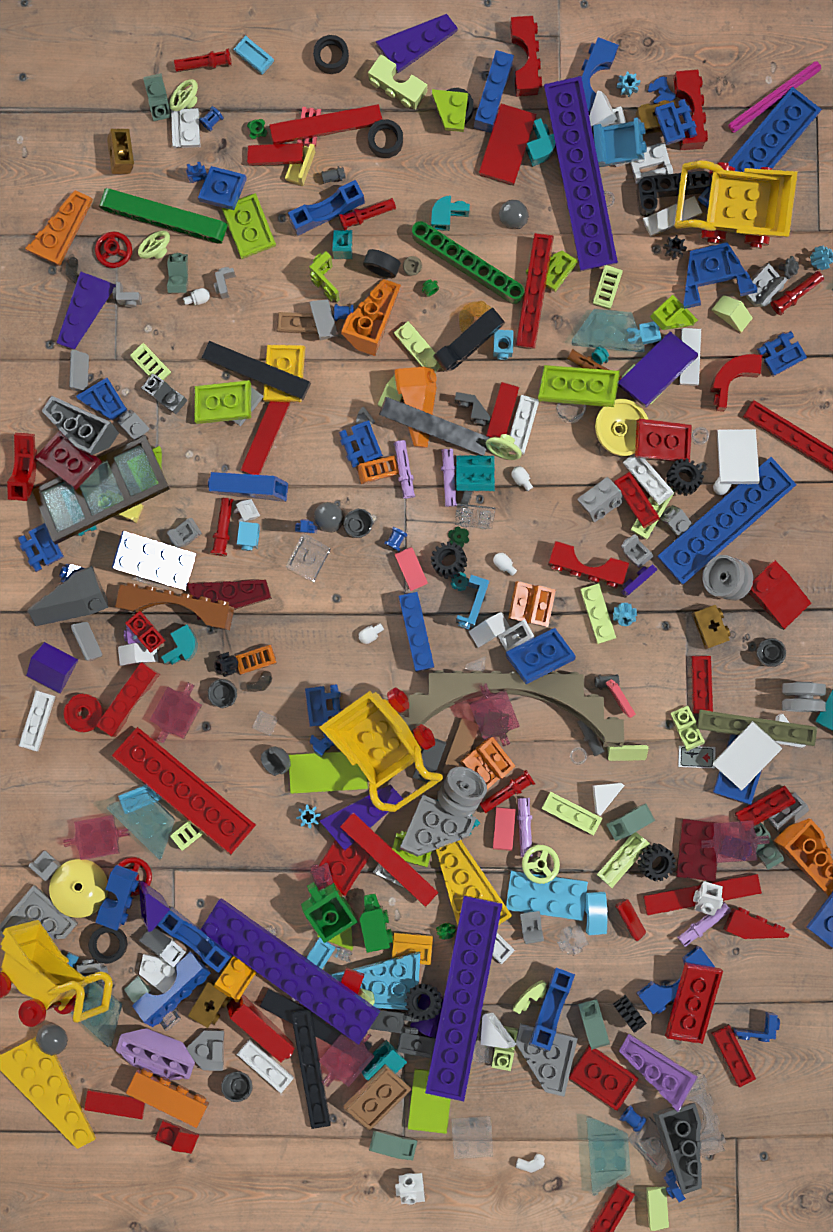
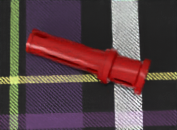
[174,48,232,72]
[339,198,396,231]
[771,271,824,316]
[210,498,234,557]
[480,770,535,814]

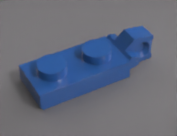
[295,519,318,534]

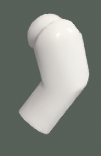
[515,1154,545,1173]

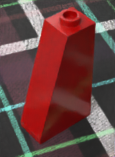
[226,994,295,1063]

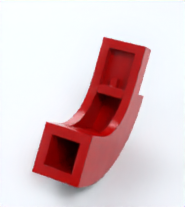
[710,354,762,412]
[7,432,37,501]

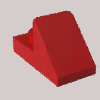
[155,1119,200,1154]

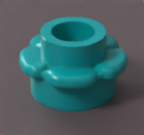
[592,347,609,365]
[451,572,469,591]

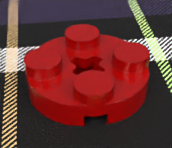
[64,694,104,732]

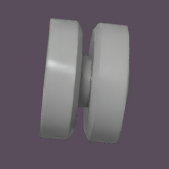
[703,555,753,601]
[782,682,826,712]
[437,767,487,817]

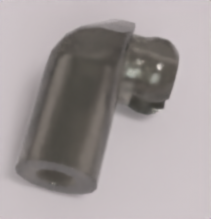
[65,257,79,284]
[247,671,272,692]

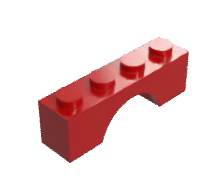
[510,15,542,97]
[673,69,708,151]
[548,541,629,589]
[96,662,160,737]

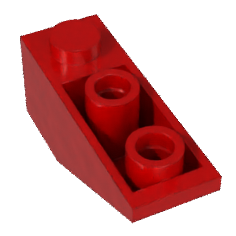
[723,907,790,939]

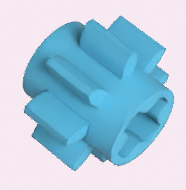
[616,71,641,97]
[810,245,833,270]
[613,603,637,626]
[296,804,321,829]

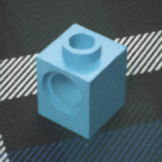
[493,330,513,360]
[237,521,260,551]

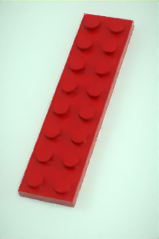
[112,727,256,856]

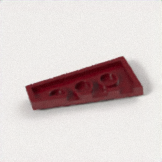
[187,580,272,621]

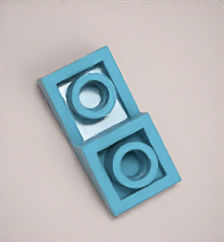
[585,892,607,935]

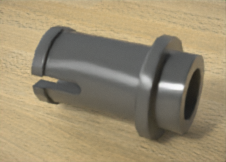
[321,166,346,184]
[594,674,620,690]

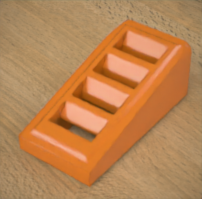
[356,455,399,484]
[235,645,277,675]

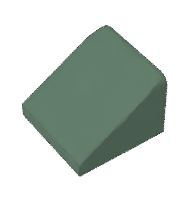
[124,976,151,1003]

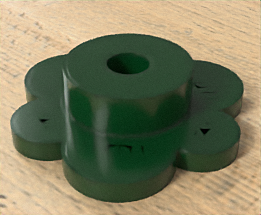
[448,526,469,548]

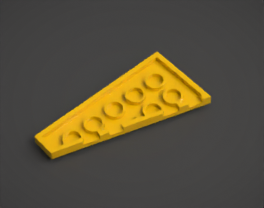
[436,840,512,927]
[0,1037,96,1149]

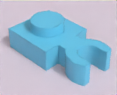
[627,322,661,345]

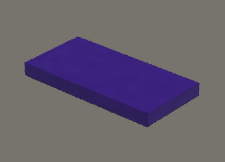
[618,332,698,408]

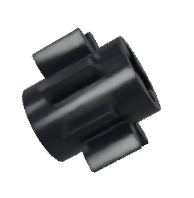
[663,235,687,260]
[214,652,238,677]

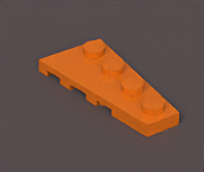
[25,190,93,266]

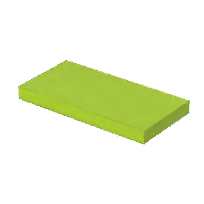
[538,365,620,407]
[289,752,368,794]

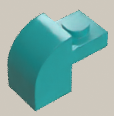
[526,118,555,167]
[431,196,470,231]
[161,624,198,665]

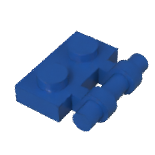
[655,99,697,145]
[757,331,807,377]
[339,420,383,468]
[18,523,64,572]
[305,684,343,727]

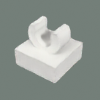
[234,499,260,522]

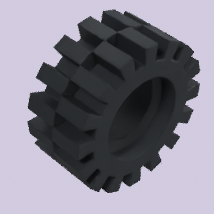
[666,458,704,496]
[431,542,467,579]
[637,843,676,882]
[404,984,443,1021]
[613,995,647,1033]

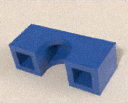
[95,865,139,931]

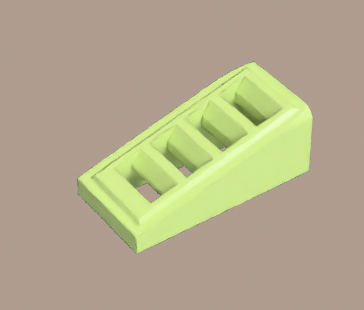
[593,265,623,309]
[130,343,171,380]
[170,821,204,851]

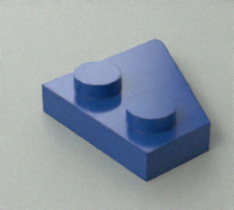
[76,378,128,420]

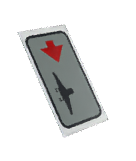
[678,746,716,768]

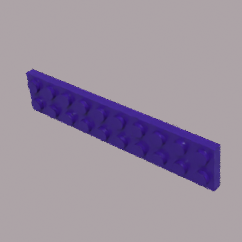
[544,76,618,272]
[425,896,502,1102]
[201,898,381,1045]

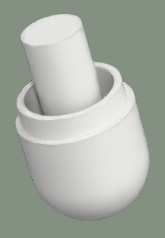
[183,288,210,305]
[511,466,533,491]
[713,477,731,495]
[493,553,517,576]
[359,623,384,644]

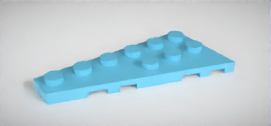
[300,951,420,1010]

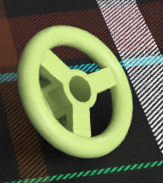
[169,79,198,111]
[138,230,170,259]
[486,434,522,460]
[522,845,560,884]

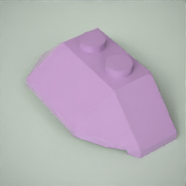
[116,1028,195,1080]

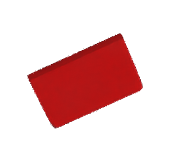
[615,899,646,941]

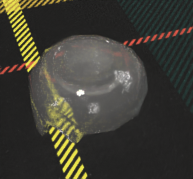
[556,403,586,424]

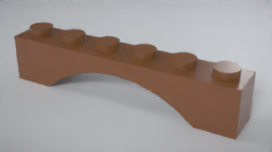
[115,582,234,631]

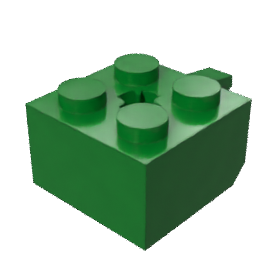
[301,882,358,943]
[360,893,393,953]

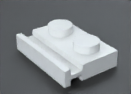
[171,108,201,149]

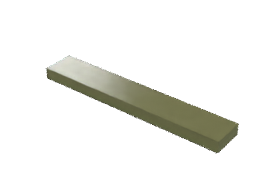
[697,710,817,746]

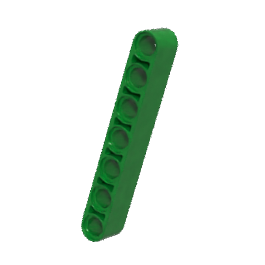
[99,188,228,244]
[412,221,524,304]

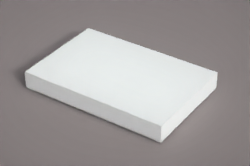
[717,429,759,484]
[713,721,782,790]

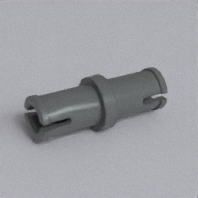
[577,720,605,757]

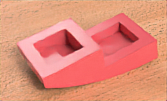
[394,546,428,591]
[493,807,516,851]

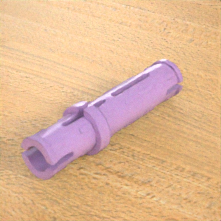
[394,440,415,499]
[441,449,457,507]
[517,798,533,857]
[678,902,731,947]

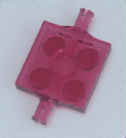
[149,682,202,743]
[470,683,520,746]
[63,815,130,860]
[701,821,770,863]
[319,1032,375,1087]

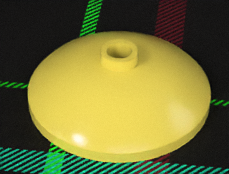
[595,399,648,456]
[49,859,108,918]

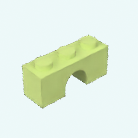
[368,55,427,109]

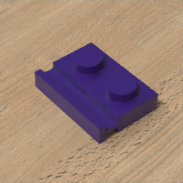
[621,564,658,598]

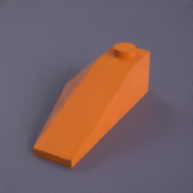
[341,279,401,356]
[394,367,437,448]
[774,818,833,897]

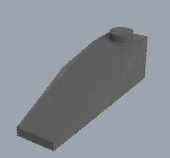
[42,396,119,455]
[28,566,108,626]
[653,1103,702,1195]

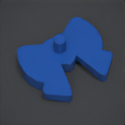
[648,76,676,104]
[310,731,336,757]

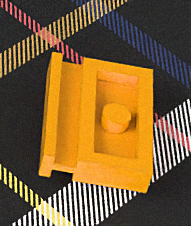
[392,932,433,965]
[213,956,257,1002]

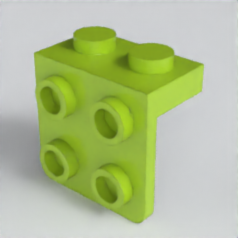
[309,251,340,303]

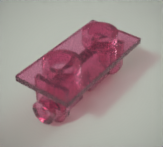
[310,863,333,890]

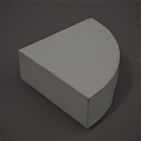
[356,406,375,425]

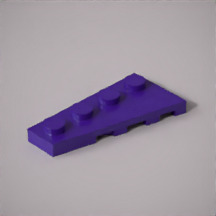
[376,14,458,73]
[56,271,116,350]
[319,784,403,851]

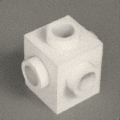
[693,881,723,916]
[395,1173,425,1205]

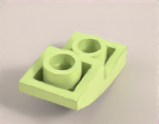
[670,706,705,751]
[512,980,547,1014]
[491,1026,518,1071]

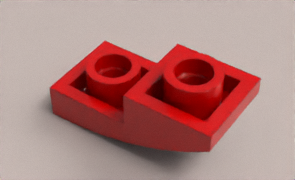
[125,610,166,653]

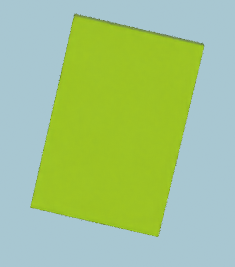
[221,193,276,259]
[194,380,251,424]
[408,1068,451,1134]

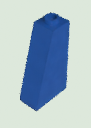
[208,472,289,502]

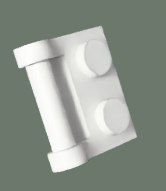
[630,142,673,184]

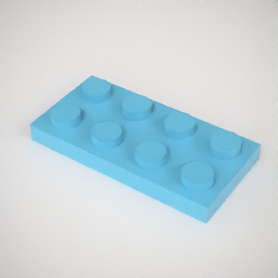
[506,871,588,921]

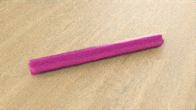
[728,61,821,133]

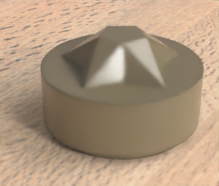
[403,256,422,276]

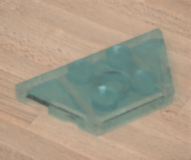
[571,309,645,352]
[107,792,175,860]
[71,981,122,1047]
[586,1116,631,1196]

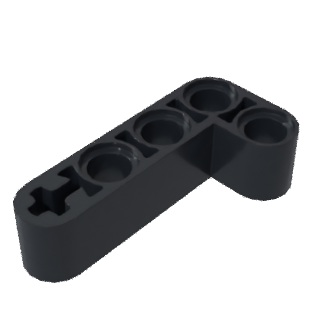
[636,171,712,217]
[433,308,505,372]

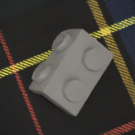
[745,263,788,307]
[577,477,624,522]

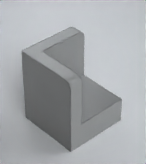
[28,851,62,881]

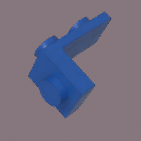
[733,1012,780,1042]
[663,1169,686,1203]

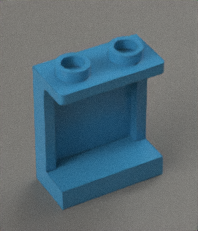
[593,117,647,167]
[455,575,489,630]

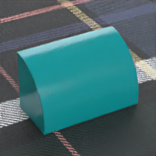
[358,1040,407,1081]

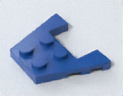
[683,242,758,309]

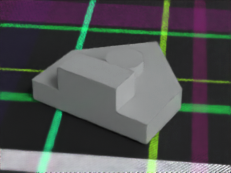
[186,1029,224,1071]

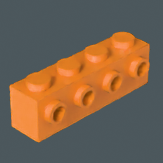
[126,1068,209,1128]

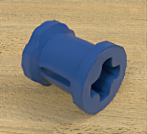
[199,106,224,132]
[334,304,354,321]
[384,527,408,552]
[620,1105,646,1133]

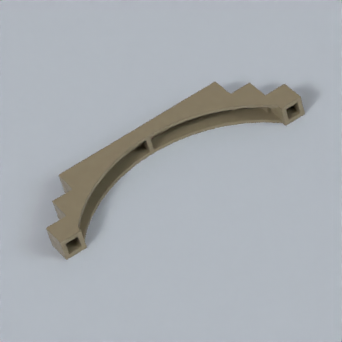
[399,670,624,747]

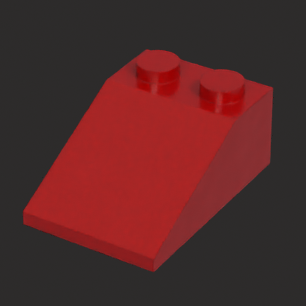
[748,560,811,630]

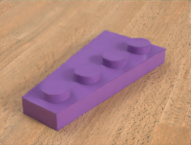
[619,1034,698,1112]

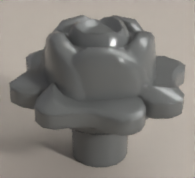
[779,256,799,279]

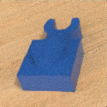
[186,162,207,183]

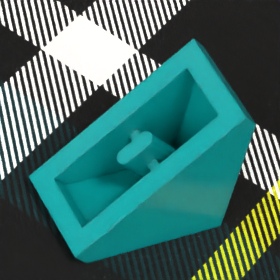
[332,230,353,259]

